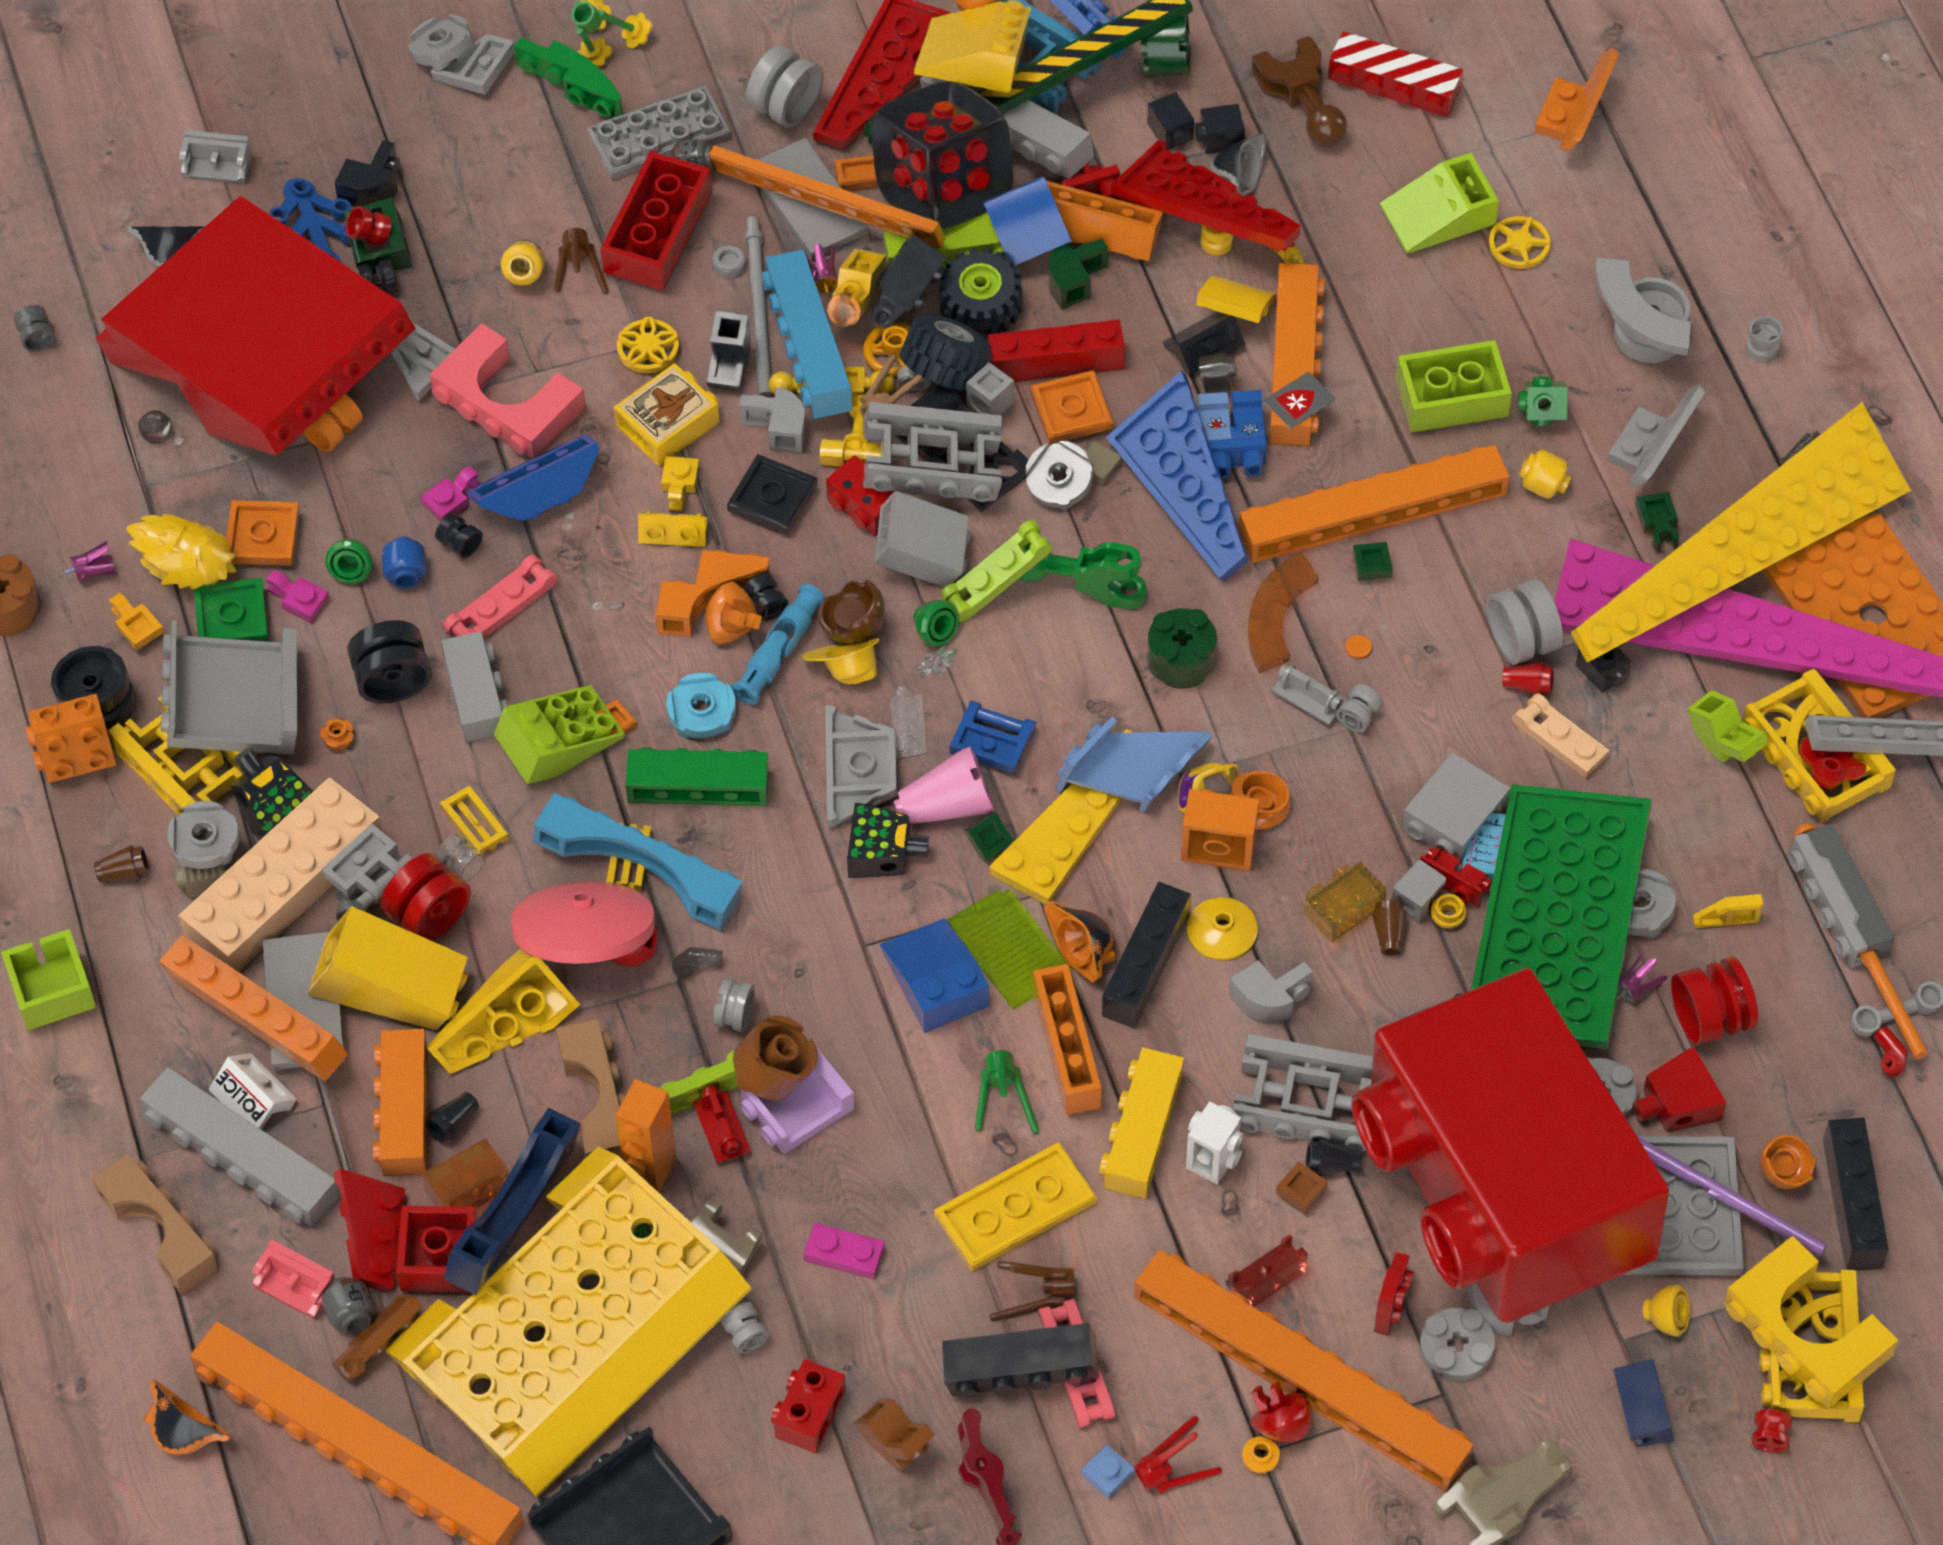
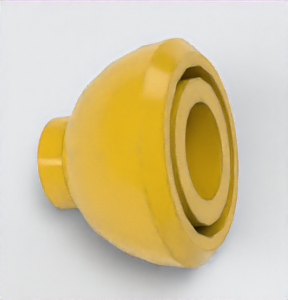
[1643,1284,1691,1337]

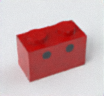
[826,455,902,536]

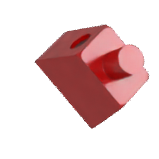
[1632,1047,1727,1132]

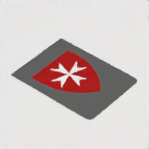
[1263,372,1335,429]

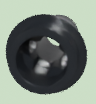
[426,1092,479,1143]
[1306,1139,1361,1175]

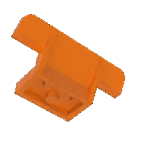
[1534,48,1619,151]

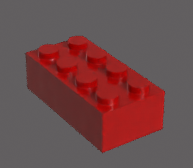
[600,151,712,291]

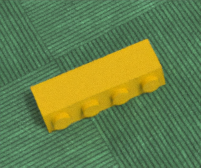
[1099,1047,1184,1199]

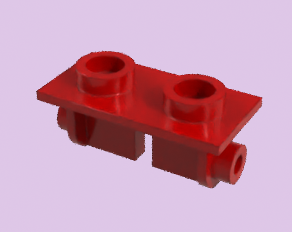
[1420,847,1492,908]
[693,1085,751,1164]

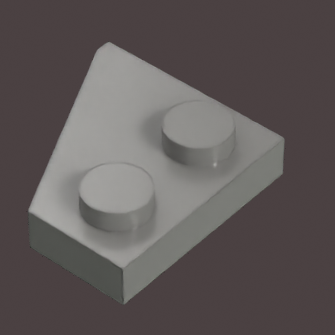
[431,34,515,95]
[390,323,455,401]

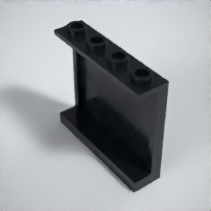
[527,1426,733,1545]

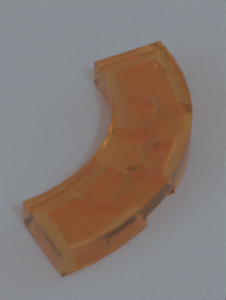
[1248,551,1319,673]

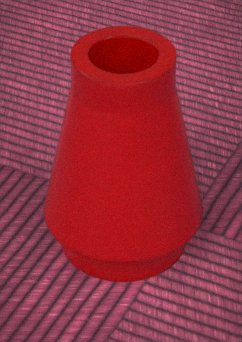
[1502,662,1554,696]

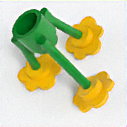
[571,0,653,67]

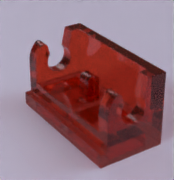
[1225,1235,1308,1307]

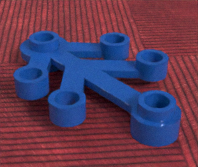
[269,178,351,263]

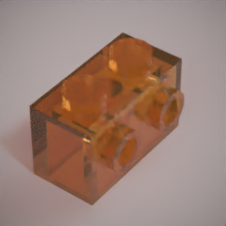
[422,1138,509,1208]

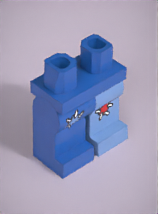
[1197,390,1267,479]

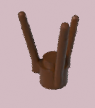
[554,228,608,294]
[990,1261,1074,1321]

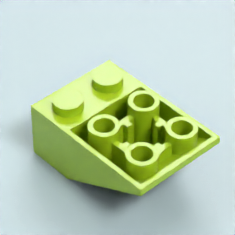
[1380,152,1499,254]
[494,685,625,785]

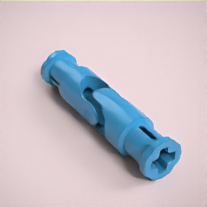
[731,584,826,705]

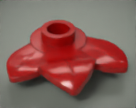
[1799,737,1867,789]

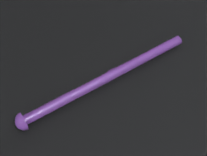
[1638,1137,1827,1257]

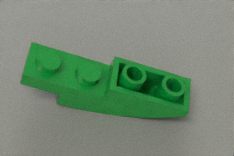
[514,37,623,118]

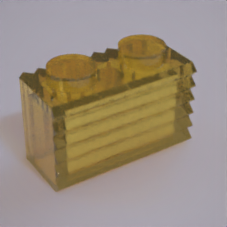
[1304,861,1387,942]

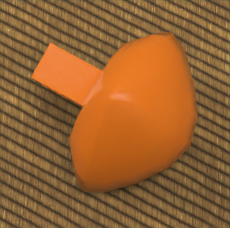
[705,582,762,645]

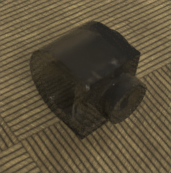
[1199,352,1237,393]

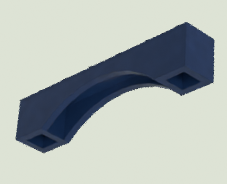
[443,1107,581,1295]

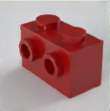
[771,1359,846,1454]

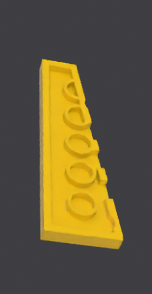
[989,729,1132,904]

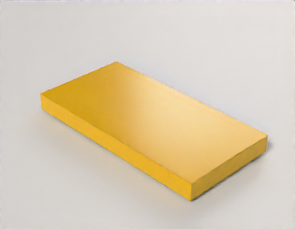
[934,1142,1097,1272]

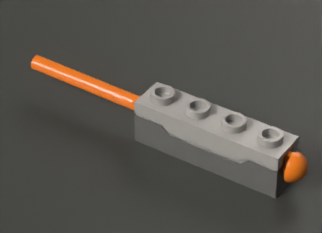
[1788,823,1928,1059]

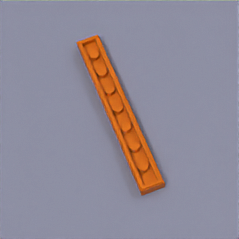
[709,145,946,248]

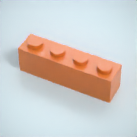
[1046,181,1163,261]
[1033,964,1102,1115]
[373,1029,428,1176]
[615,1079,677,1193]

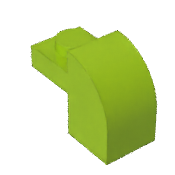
[1687,690,1769,762]

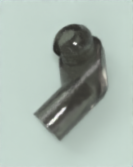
[672,947,723,978]

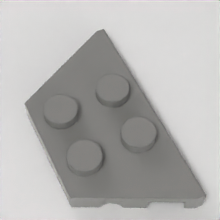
[825,705,897,827]

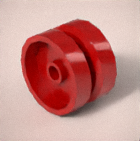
[380,853,471,941]

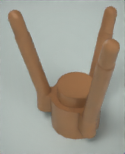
[860,355,923,418]

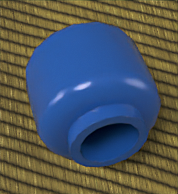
[381,536,427,589]

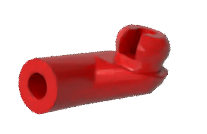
[1873,1026,1908,1077]

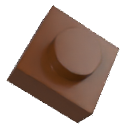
[1276,1161,1328,1214]

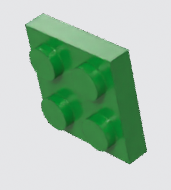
[194,578,269,642]

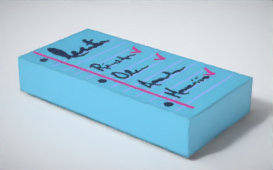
[1462,812,1505,880]

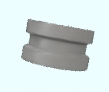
[713,977,755,1032]

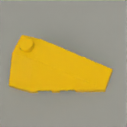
[426,948,580,1074]

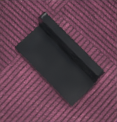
[1163,313,1245,374]

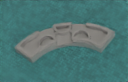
[1595,257,1691,356]

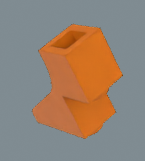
[655,550,771,637]

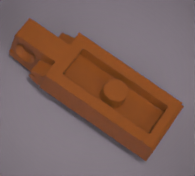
[332,1295,422,1381]

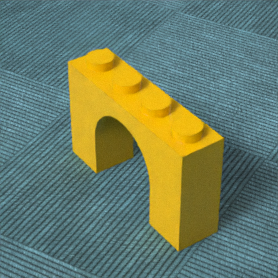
[1724,1236,1899,1409]

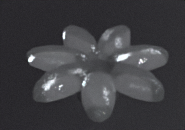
[915,647,957,678]

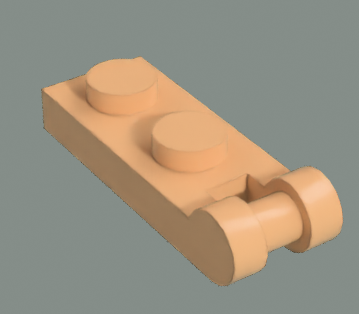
[1512,693,1609,779]

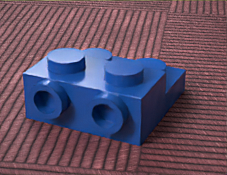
[1050,0,1127,60]

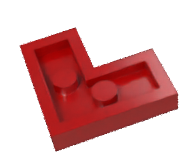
[1374,1252,1414,1336]

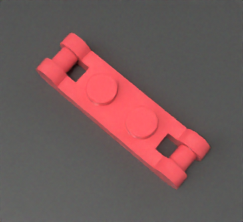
[442,554,558,640]
[1038,1299,1115,1428]

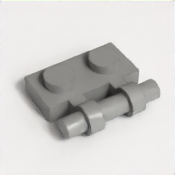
[321,824,413,911]

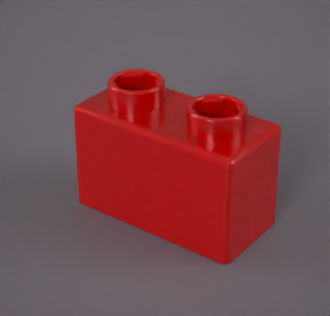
[1351,968,1669,1323]

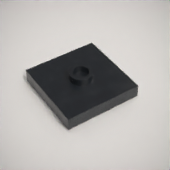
[727,454,818,535]

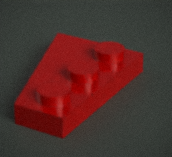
[333,1168,405,1293]

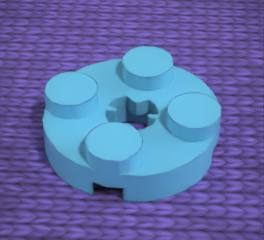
[666,673,736,739]

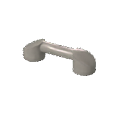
[1850,981,1943,1037]

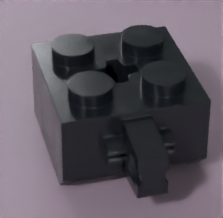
[870,234,946,329]

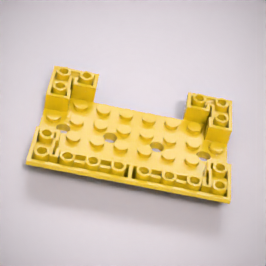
[385,1146,752,1498]

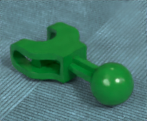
[1019,542,1147,610]

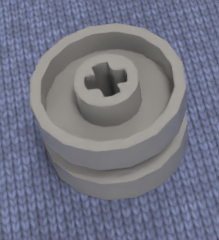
[745,45,824,128]
[1613,277,1690,363]
[1486,578,1563,665]

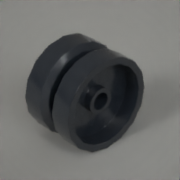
[347,620,432,704]
[51,646,136,731]

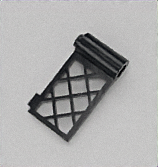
[896,385,1029,513]

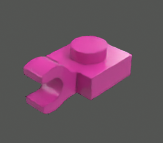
[420,466,481,522]
[266,570,329,623]

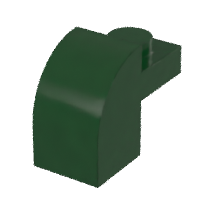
[1049,238,1108,310]

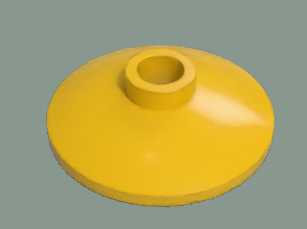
[1187,897,1258,961]

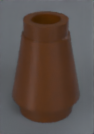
[94,845,149,882]
[1372,900,1407,955]

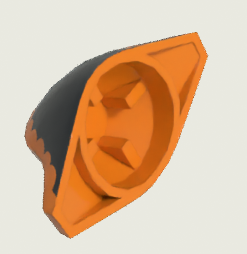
[1044,901,1116,983]
[143,1380,233,1454]

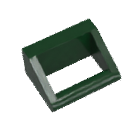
[344,197,413,270]

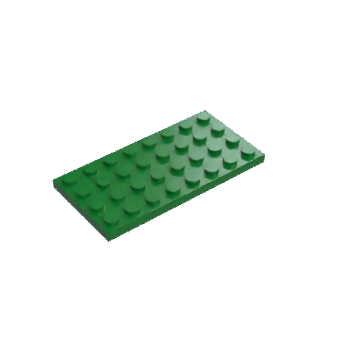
[1471,784,1652,1049]

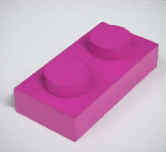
[803,1222,885,1279]

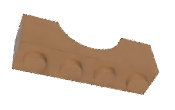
[556,1019,624,1159]
[92,1153,218,1296]

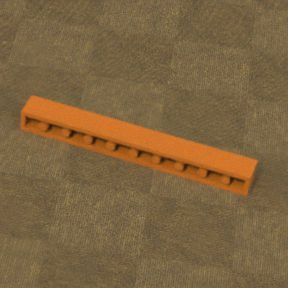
[1134,1249,1474,1493]
[190,1321,524,1545]

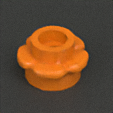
[320,718,354,751]

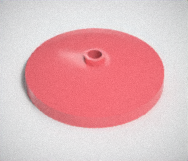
[511,881,655,964]

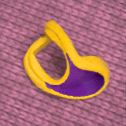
[1177,763,1238,814]

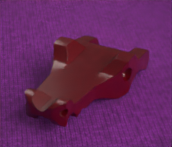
[957,1408,1022,1545]

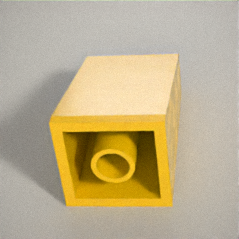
[307,906,468,1031]

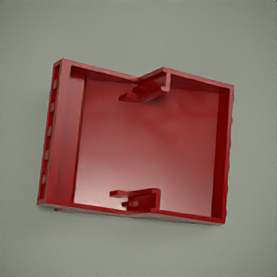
[95,195,416,456]

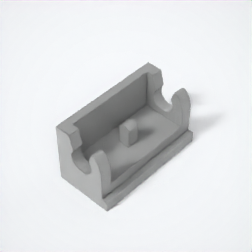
[179,130,252,184]

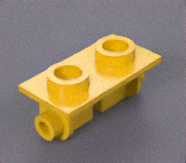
[638,510,708,547]

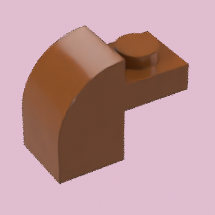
[854,1399,935,1470]

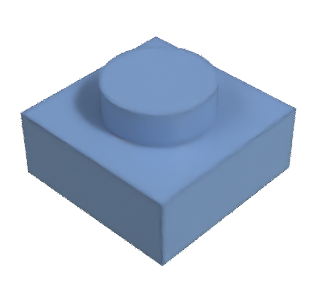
[1081,1445,1135,1500]

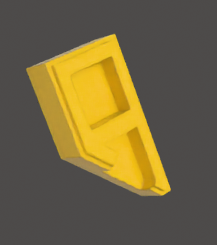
[1692,894,1763,929]

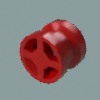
[1751,1409,1792,1453]

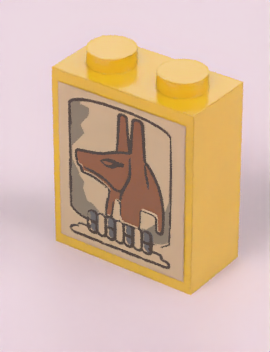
[613,363,720,467]

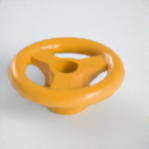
[863,322,911,377]

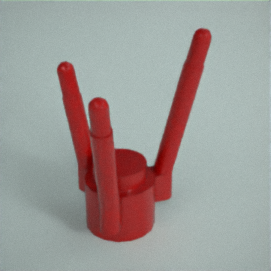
[1133,1416,1222,1494]

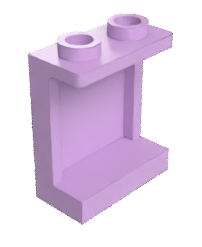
[739,1047,855,1155]

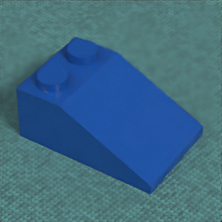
[880,918,989,1033]

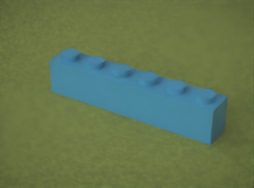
[761,249,853,419]

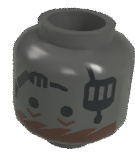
[667,139,716,172]
[322,1277,376,1334]

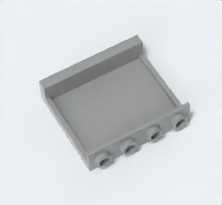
[161,620,297,755]

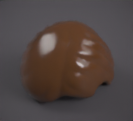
[818,580,885,645]

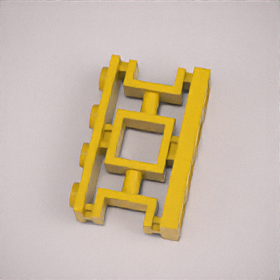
[107,697,243,815]

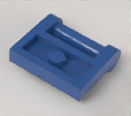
[949,701,1037,775]

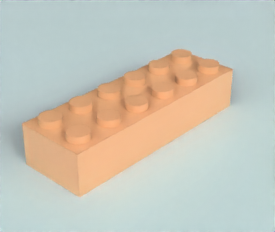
[178,777,383,972]

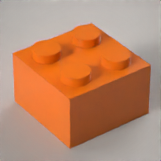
[1181,789,1259,871]

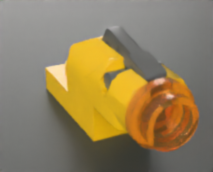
[827,249,886,327]

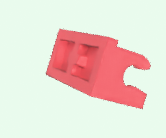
[252,1239,335,1320]

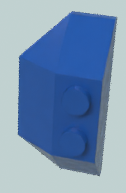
[467,434,600,521]

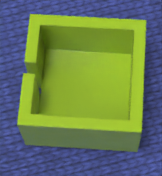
[1,929,96,1031]

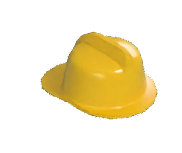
[802,638,880,685]

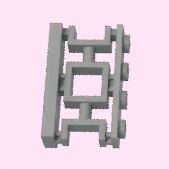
[863,402,1002,502]
[1232,1034,1373,1152]

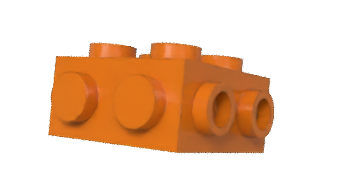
[25,694,116,783]

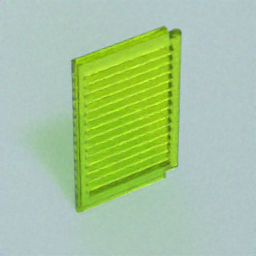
[946,889,1071,1010]

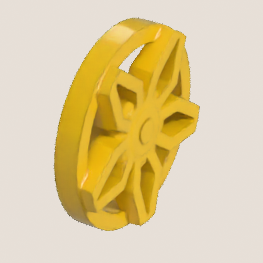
[617,317,679,374]

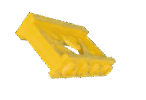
[1742,668,1896,824]
[1759,1270,1864,1422]

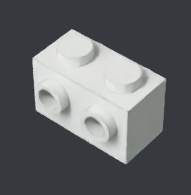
[1186,1101,1244,1185]

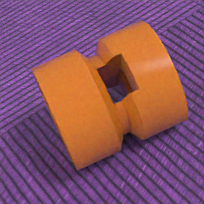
[303,394,363,453]

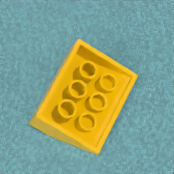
[914,1,1031,93]

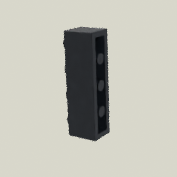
[1102,881,1191,1029]
[1823,1117,1889,1271]
[942,1323,1099,1399]

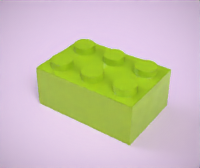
[1395,340,1512,433]

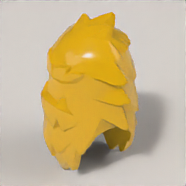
[126,514,236,590]

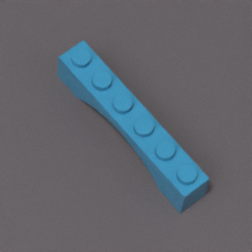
[533,793,742,931]

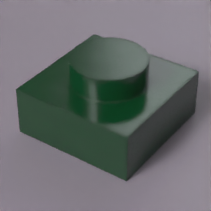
[1353,542,1392,581]
[964,811,1014,861]

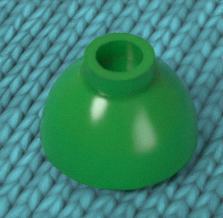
[325,538,373,584]
[913,600,959,647]

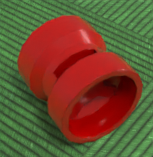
[345,206,391,247]

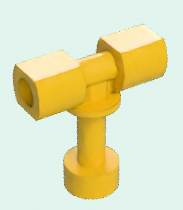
[819,395,881,467]

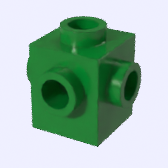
[1518,376,1568,426]

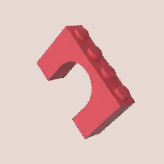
[430,323,586,459]

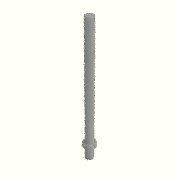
[744,216,772,398]

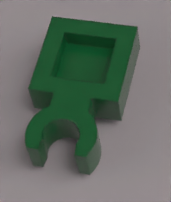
[1635,492,1679,551]

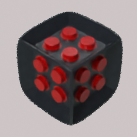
[872,81,1013,229]

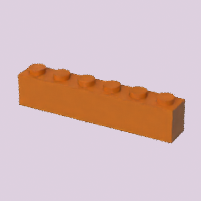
[1270,263,1324,446]
[159,934,348,1082]

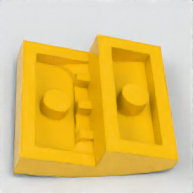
[1196,275,1277,323]

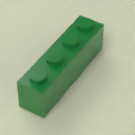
[625,747,769,806]

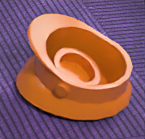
[1229,771,1291,830]

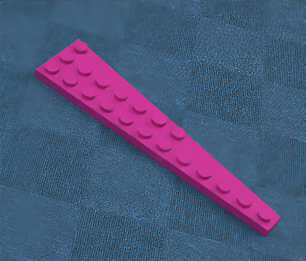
[1554,539,1943,698]

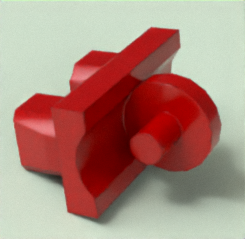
[1062,163,1120,200]

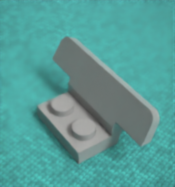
[1607,384,1706,487]

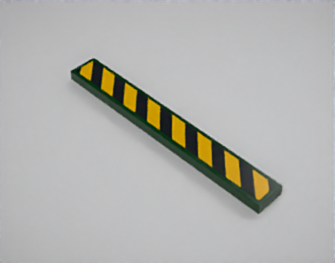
[977,0,1193,114]

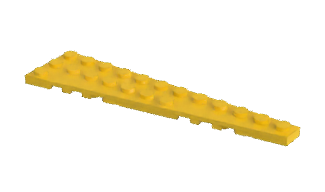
[1571,402,1911,663]

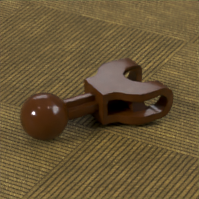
[1252,36,1347,146]

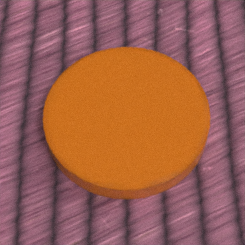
[1345,635,1372,659]

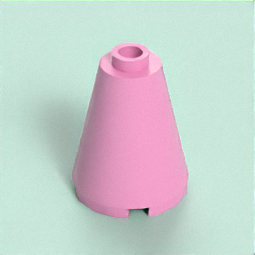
[894,746,995,825]

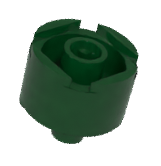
[1140,15,1191,77]
[1147,608,1217,689]

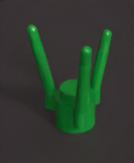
[975,1050,1039,1134]

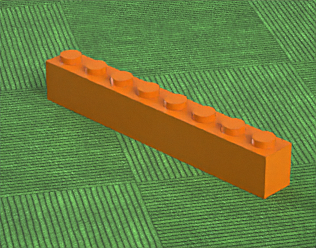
[1239,445,1509,563]

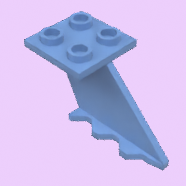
[1055,716,1213,813]

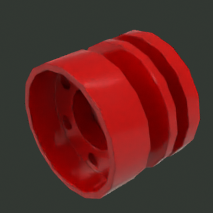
[1671,956,1758,1046]

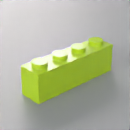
[883,212,1007,269]

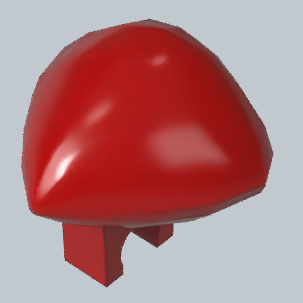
[1250,1382,1312,1443]

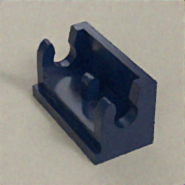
[1613,1359,1674,1447]

